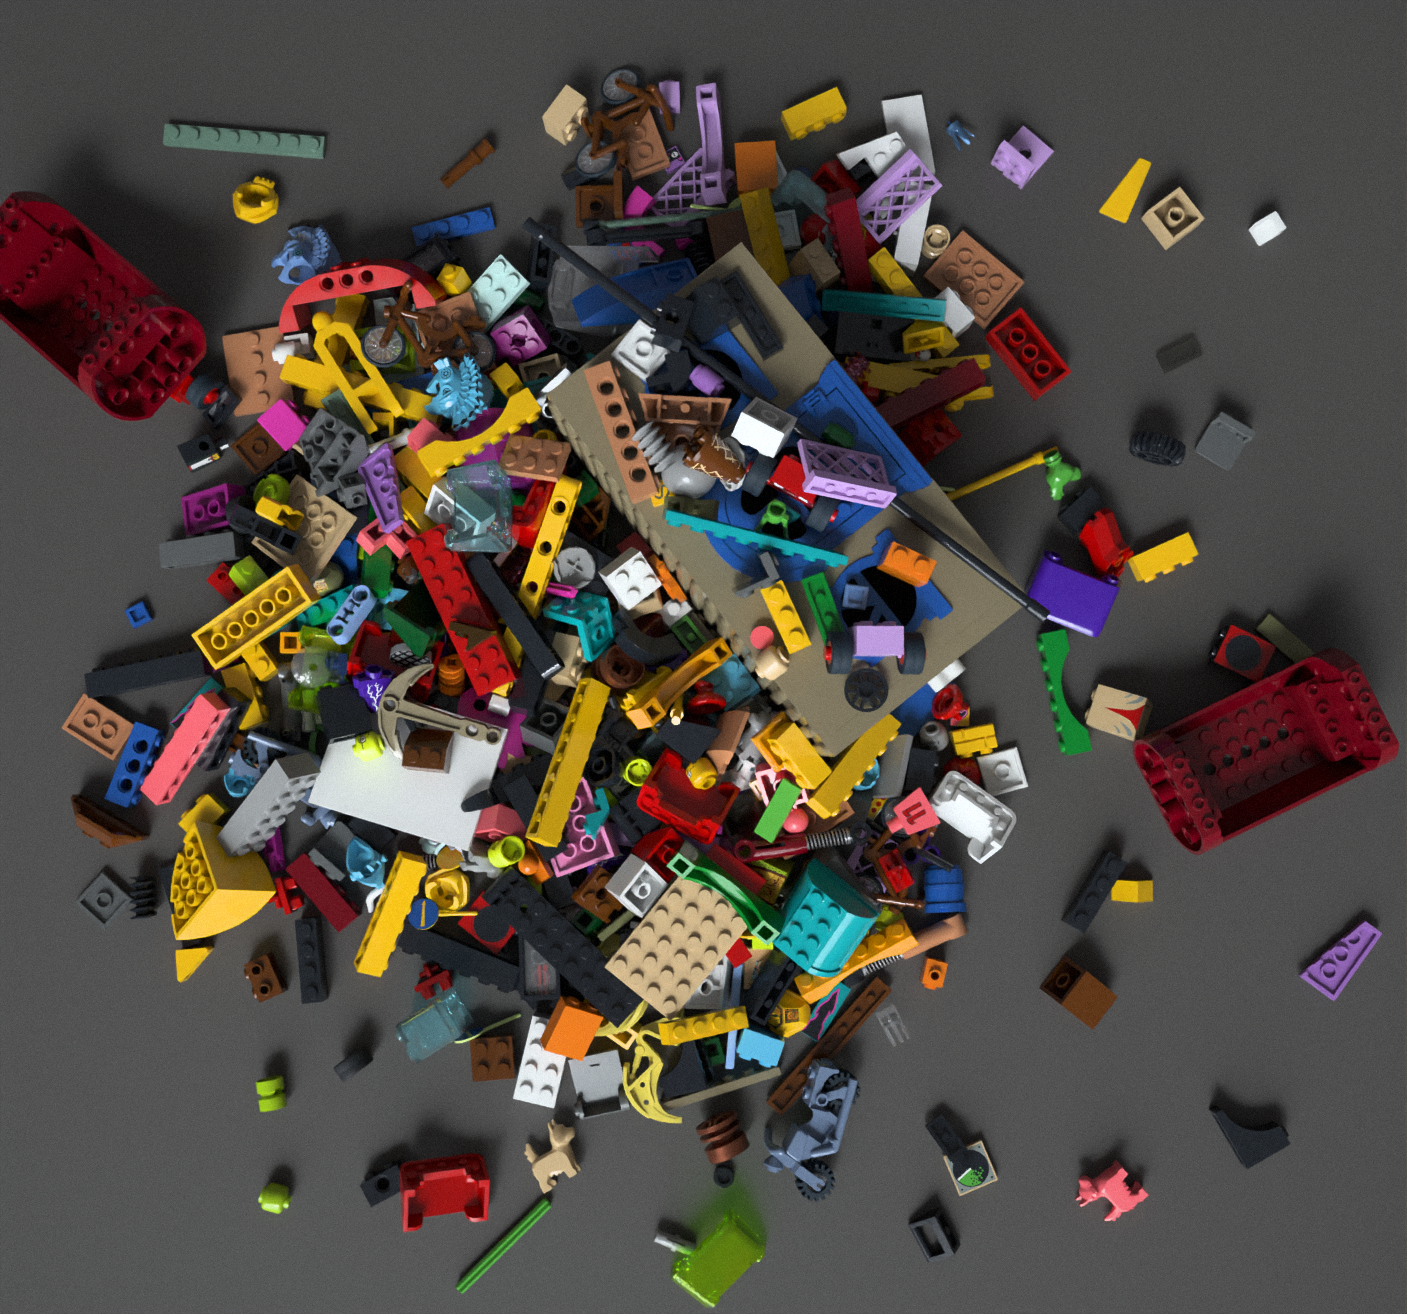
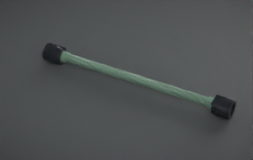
[582,203,742,236]

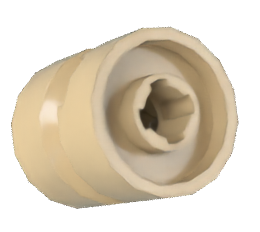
[921,224,950,259]

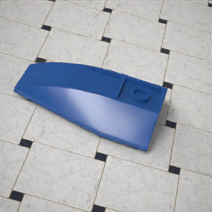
[572,258,697,327]

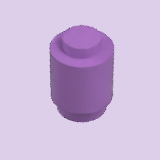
[690,364,725,397]

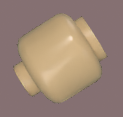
[754,645,790,680]

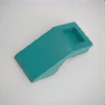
[583,788,610,840]

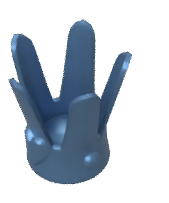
[946,120,975,151]

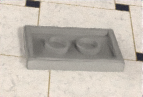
[872,734,913,799]

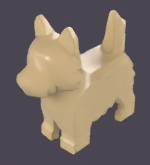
[524,1119,582,1193]

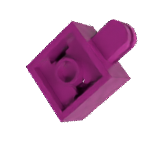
[489,305,552,367]

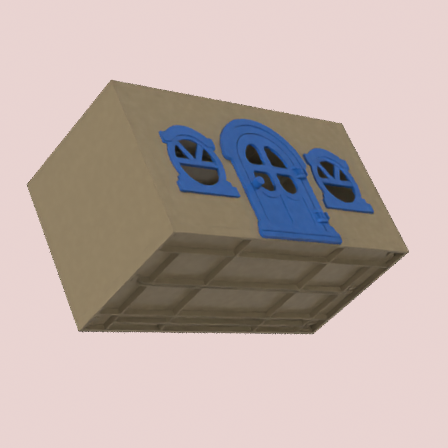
[546,242,1026,757]

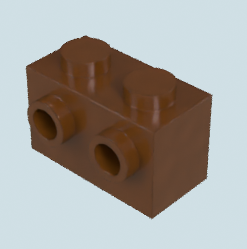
[244,952,288,1003]

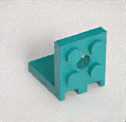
[543,590,617,662]

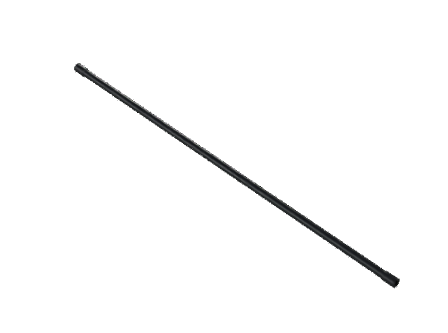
[522,217,1051,622]

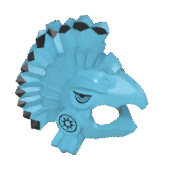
[424,352,494,431]

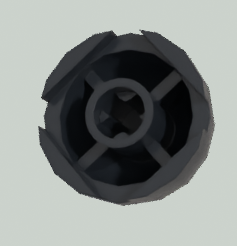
[583,745,625,788]

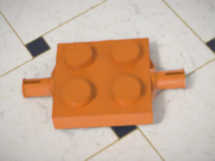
[648,554,687,604]

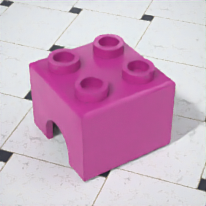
[257,399,311,451]

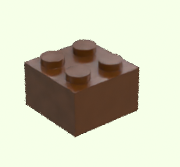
[470,1032,518,1082]

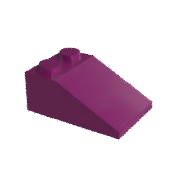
[181,483,245,536]

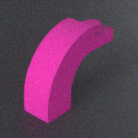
[624,185,667,259]

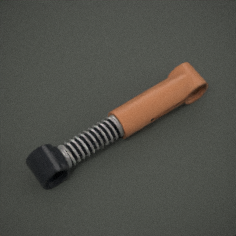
[843,912,969,987]

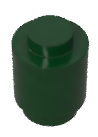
[516,288,546,314]
[821,421,856,450]

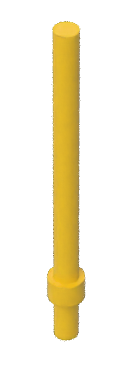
[946,446,1059,501]
[670,692,684,725]

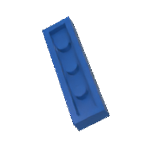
[412,207,496,248]

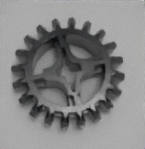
[1129,431,1186,467]

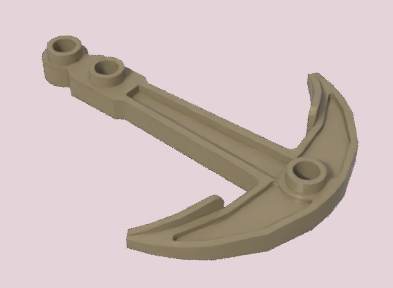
[378,663,502,760]

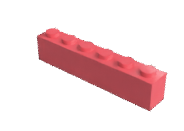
[140,692,231,805]

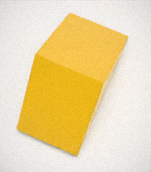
[902,321,945,354]
[1111,879,1153,903]
[175,945,214,983]

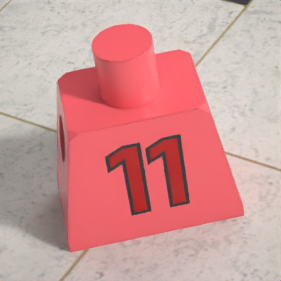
[886,787,941,835]

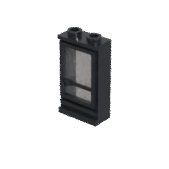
[386,233,461,308]

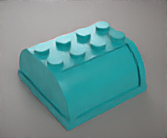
[772,858,882,977]

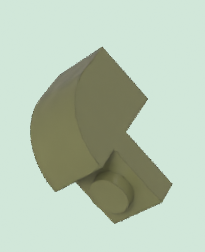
[663,496,719,525]

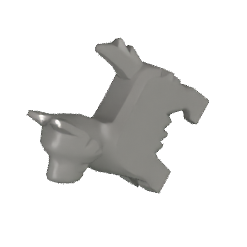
[735,707,778,771]
[447,836,515,880]

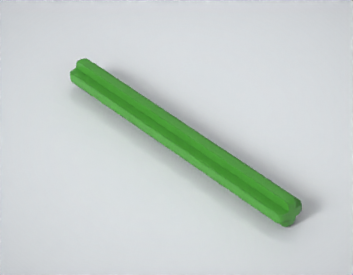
[456,1198,552,1293]

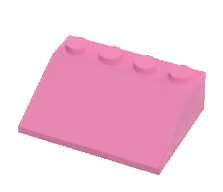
[538,777,620,877]

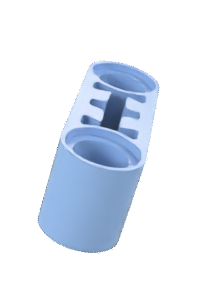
[327,585,376,645]

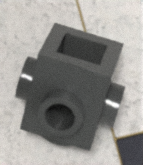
[337,472,368,509]

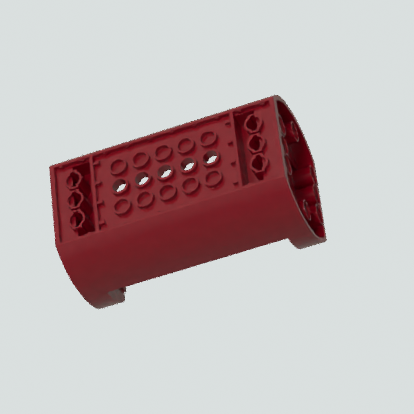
[0,191,207,421]
[1133,648,1399,855]

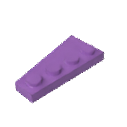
[357,442,404,534]
[1298,920,1382,1001]

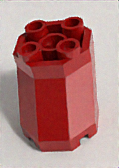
[1079,507,1134,579]

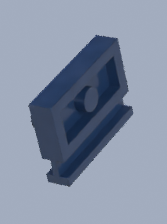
[325,650,347,684]

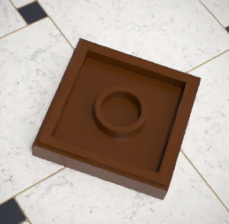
[231,422,289,476]

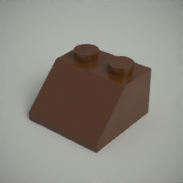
[402,728,455,774]

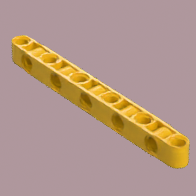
[492,474,582,698]

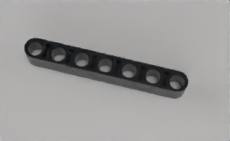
[465,548,565,680]

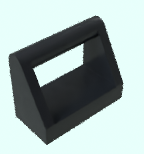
[908,1207,961,1263]

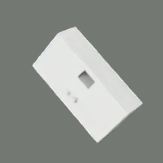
[892,182,933,277]

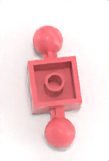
[755,762,810,834]

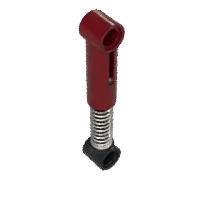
[734,821,871,864]

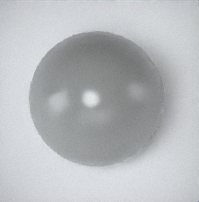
[661,443,716,499]

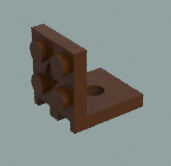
[575,171,625,228]
[571,864,624,924]

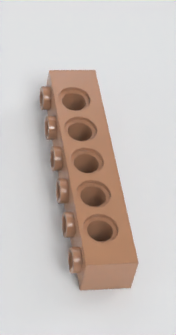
[583,361,661,504]

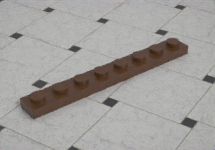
[766,976,892,1116]

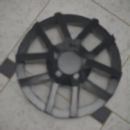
[844,668,888,712]

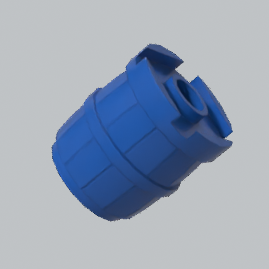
[923,865,966,913]

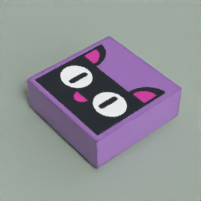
[665,146,685,175]

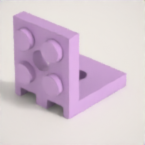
[991,125,1054,189]

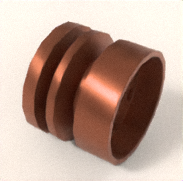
[590,644,645,693]
[696,1110,750,1164]

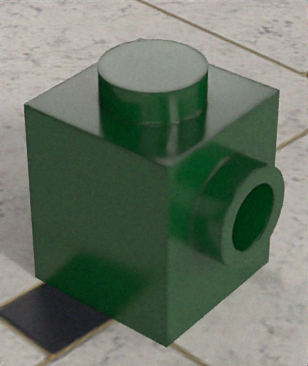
[571,907,605,941]

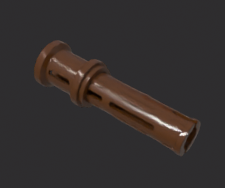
[440,137,495,189]

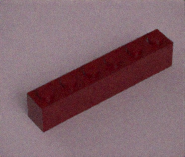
[824,187,874,293]
[874,358,986,431]

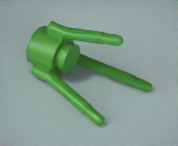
[749,498,789,543]

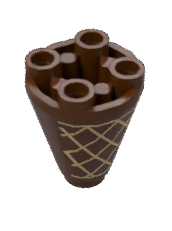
[682,424,746,484]

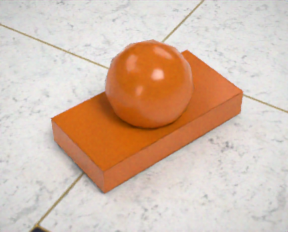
[518,840,554,886]

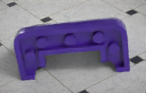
[1024,550,1122,637]

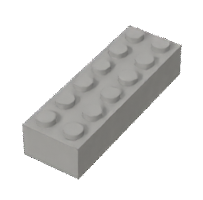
[216,753,321,857]

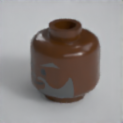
[397,554,419,584]

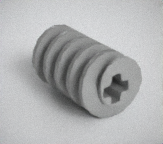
[632,420,676,473]

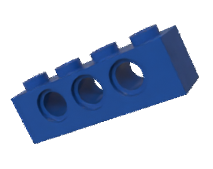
[104,721,165,808]

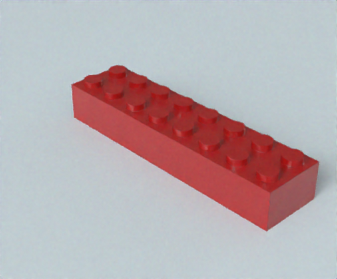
[406,523,522,697]

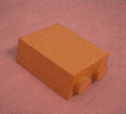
[734,140,778,198]
[877,541,937,588]
[540,996,603,1061]

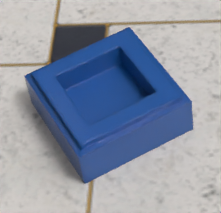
[124,601,154,629]

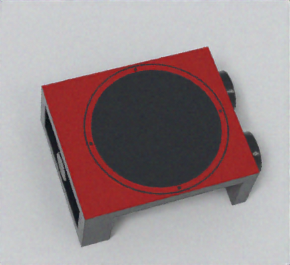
[1207,624,1276,684]
[458,889,518,955]

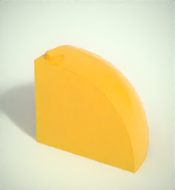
[170,821,276,940]

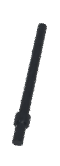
[865,817,954,873]

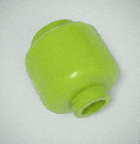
[258,1182,292,1214]

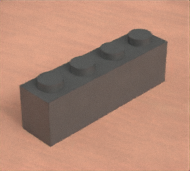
[159,529,246,570]

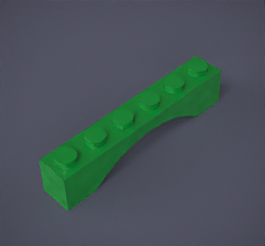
[1035,629,1092,756]
[667,840,786,946]

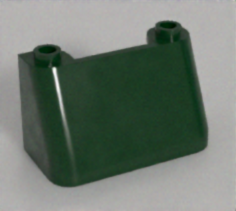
[383,571,447,659]

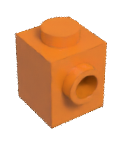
[919,956,948,990]

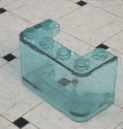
[395,988,474,1064]

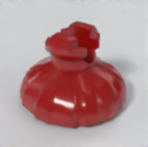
[687,680,727,715]
[931,684,969,721]
[942,756,981,786]

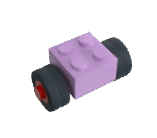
[823,621,926,675]

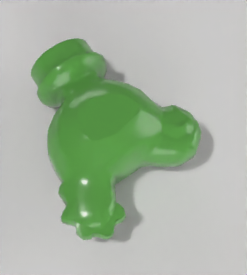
[1043,450,1081,500]

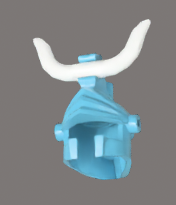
[346,836,388,913]

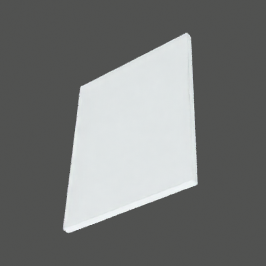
[308,700,509,851]

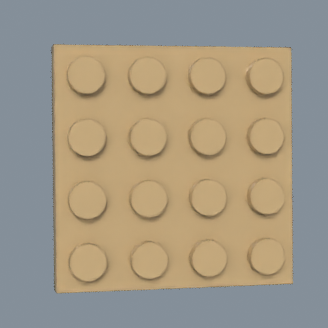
[251,474,357,585]

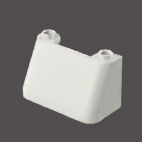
[927,771,1016,864]

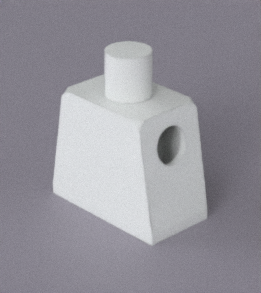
[653,595,696,633]

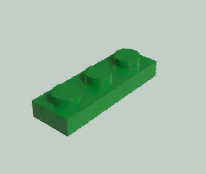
[801,572,845,646]

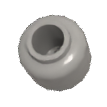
[920,721,948,752]

